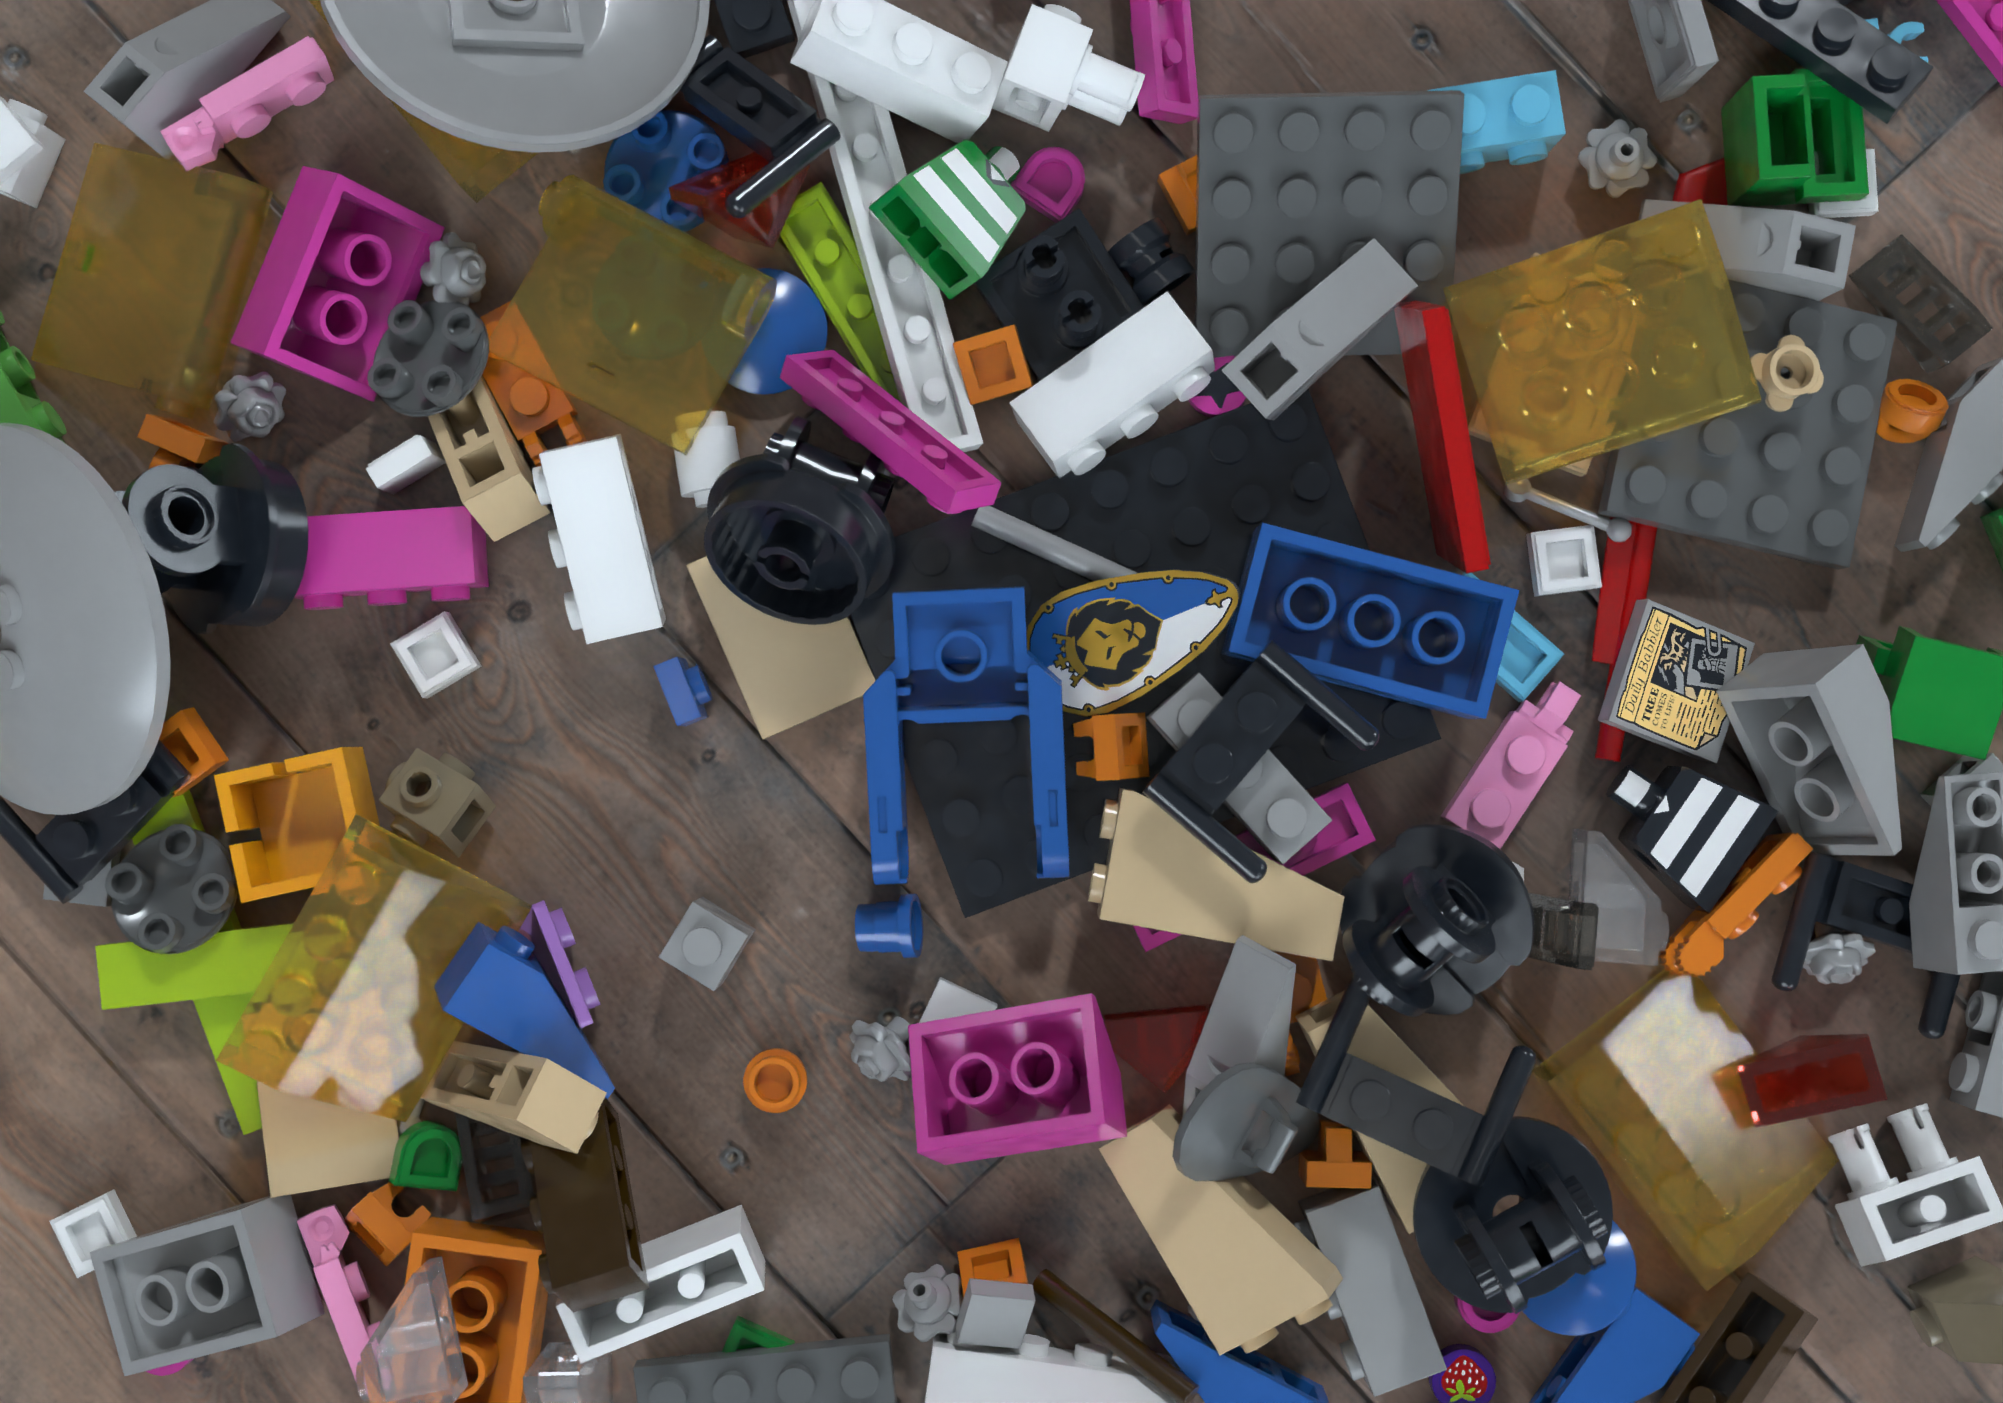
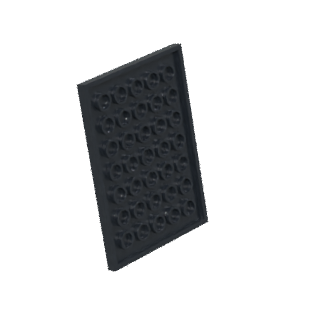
[851,389,1441,918]

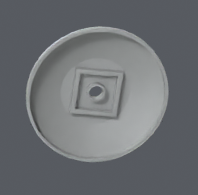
[320,0,710,153]
[0,422,170,815]

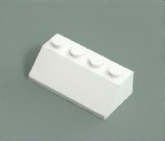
[924,1330,1184,1403]

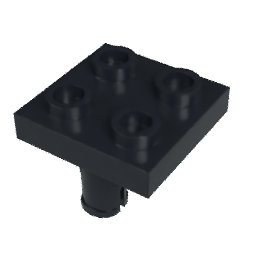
[974,208,1144,382]

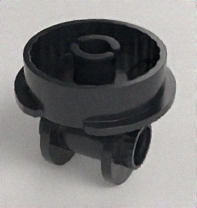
[704,416,896,625]
[114,443,308,634]
[1340,824,1535,1017]
[1413,1116,1613,1314]

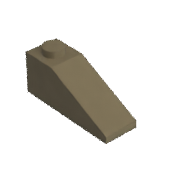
[1907,1256,2003,1365]

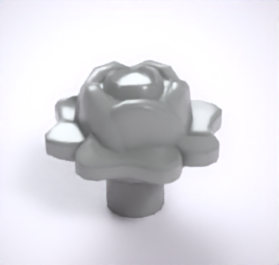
[1578,119,1657,198]
[420,232,486,306]
[213,371,286,442]
[1803,922,1876,985]
[849,1016,911,1082]
[892,1264,963,1342]

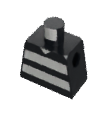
[1606,765,1779,913]

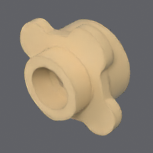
[1747,335,1824,412]

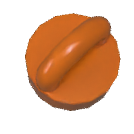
[1876,379,1949,443]

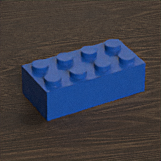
[1221,523,1519,719]

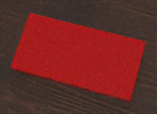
[1394,300,1491,574]

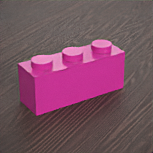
[294,506,489,610]

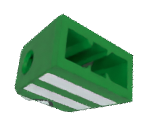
[868,140,1026,300]

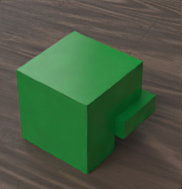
[1721,69,1869,207]
[1856,626,2003,760]

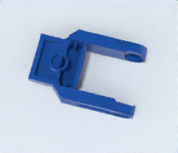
[863,586,1070,885]

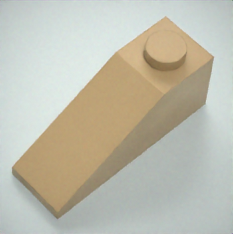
[428,376,551,542]
[420,1040,607,1154]

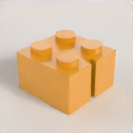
[214,747,390,903]

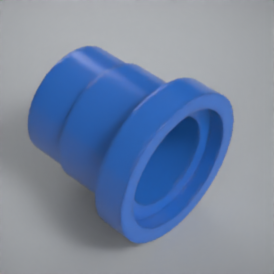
[855,894,923,958]

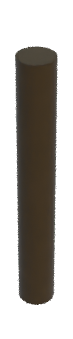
[1032,1268,1199,1403]

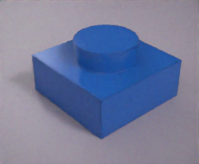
[653,657,713,727]

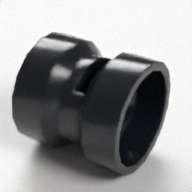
[1108,217,1195,307]

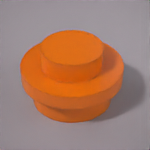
[743,1048,808,1113]

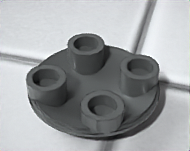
[367,300,489,417]
[105,824,238,954]

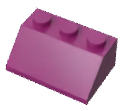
[230,166,445,402]
[908,993,1127,1165]

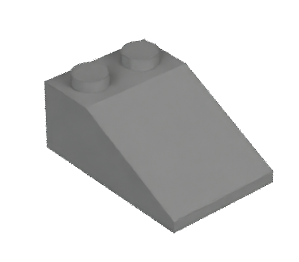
[1716,644,1902,856]
[90,1195,325,1376]

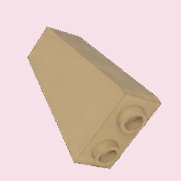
[1088,788,1344,961]
[1295,991,1464,1234]
[1099,1104,1343,1355]

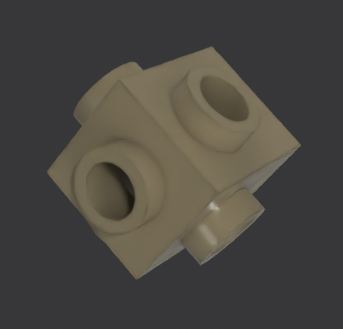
[379,748,496,858]

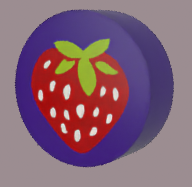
[1428,1344,1496,1403]

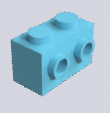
[1427,70,1566,174]

